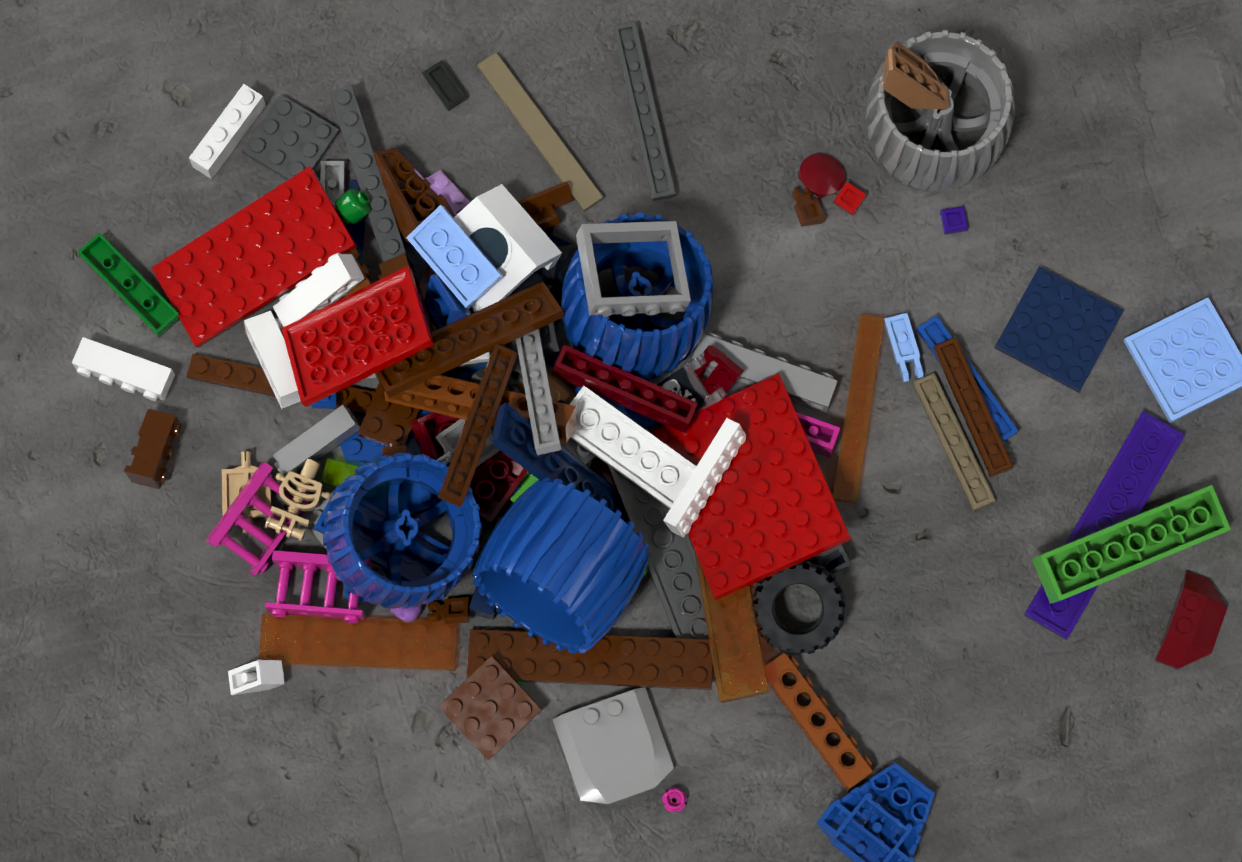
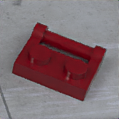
[688,345,744,402]

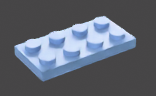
[406,205,503,309]

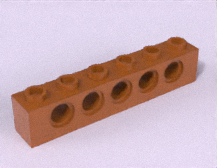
[760,653,873,792]

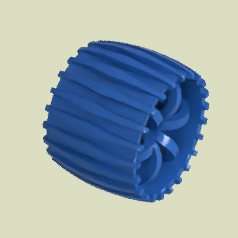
[561,212,714,379]
[323,452,482,609]
[472,478,650,654]

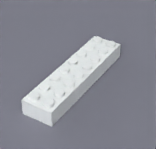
[663,418,746,538]

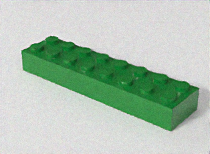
[77,233,180,337]

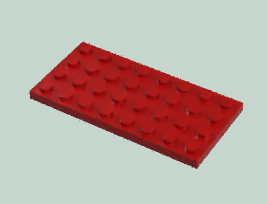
[151,166,357,348]

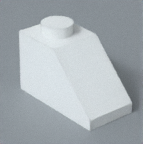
[228,660,284,695]

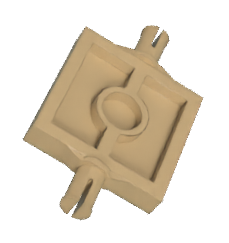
[222,451,272,534]

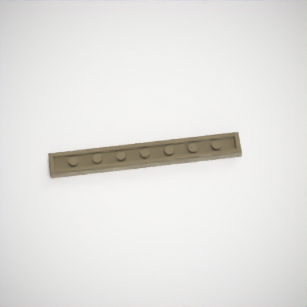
[477,52,603,212]

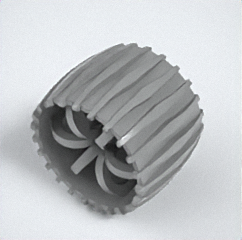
[866,30,1015,193]

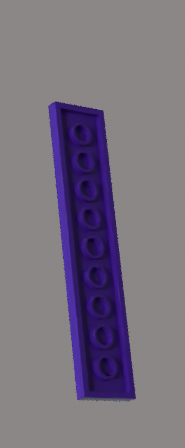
[1024,411,1185,640]

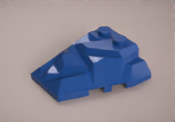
[817,763,935,862]

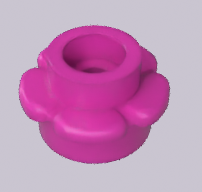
[662,788,687,812]

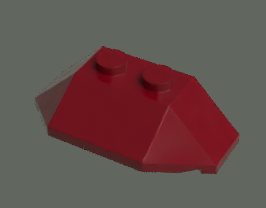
[1155,571,1227,669]

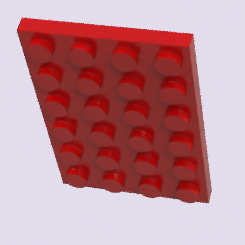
[281,266,434,407]

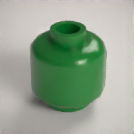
[335,189,370,224]

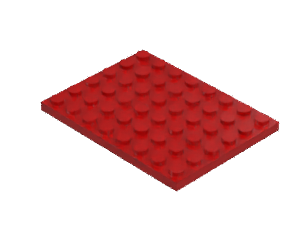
[649,373,852,600]

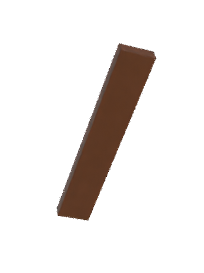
[933,337,1013,478]

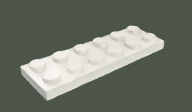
[570,386,697,509]

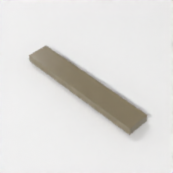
[912,373,996,512]

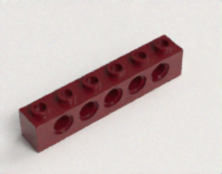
[551,345,698,433]

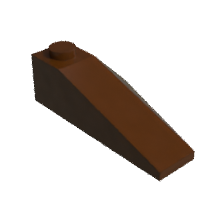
[374,148,455,243]

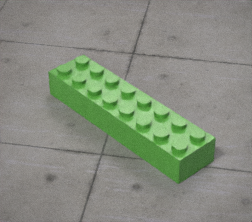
[1031,485,1231,604]

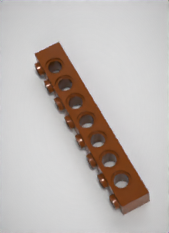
[384,375,577,444]

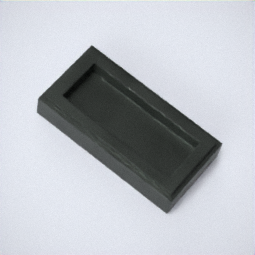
[422,60,468,111]

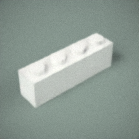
[189,84,266,179]
[273,253,365,327]
[244,311,301,409]
[72,337,175,401]

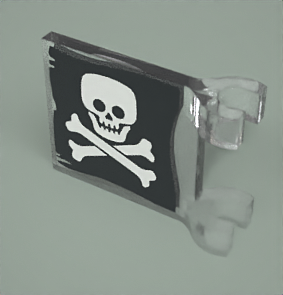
[653,354,727,412]

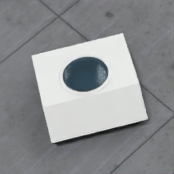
[454,184,562,313]

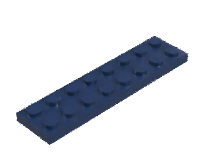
[491,403,629,523]

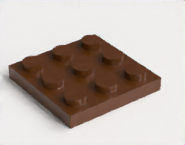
[438,655,543,761]

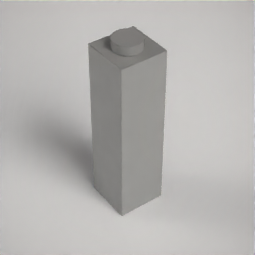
[273,405,361,475]

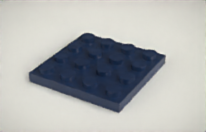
[994,266,1124,393]

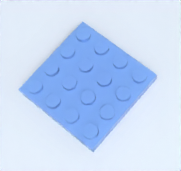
[1124,297,1242,423]

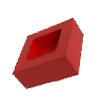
[833,182,866,216]

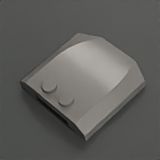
[552,687,674,805]

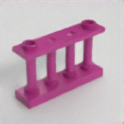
[205,462,311,576]
[265,550,373,624]

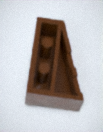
[124,409,181,489]

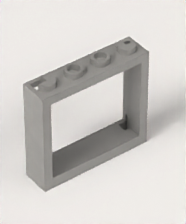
[576,221,691,317]

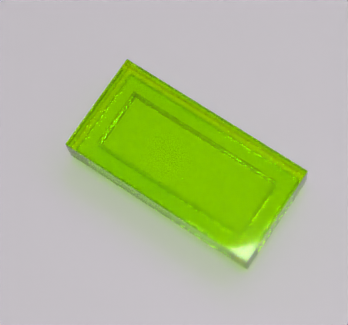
[321,458,359,486]

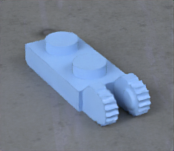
[883,313,924,382]

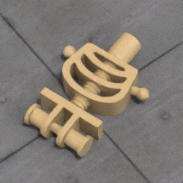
[265,459,331,541]

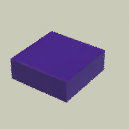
[940,206,968,235]

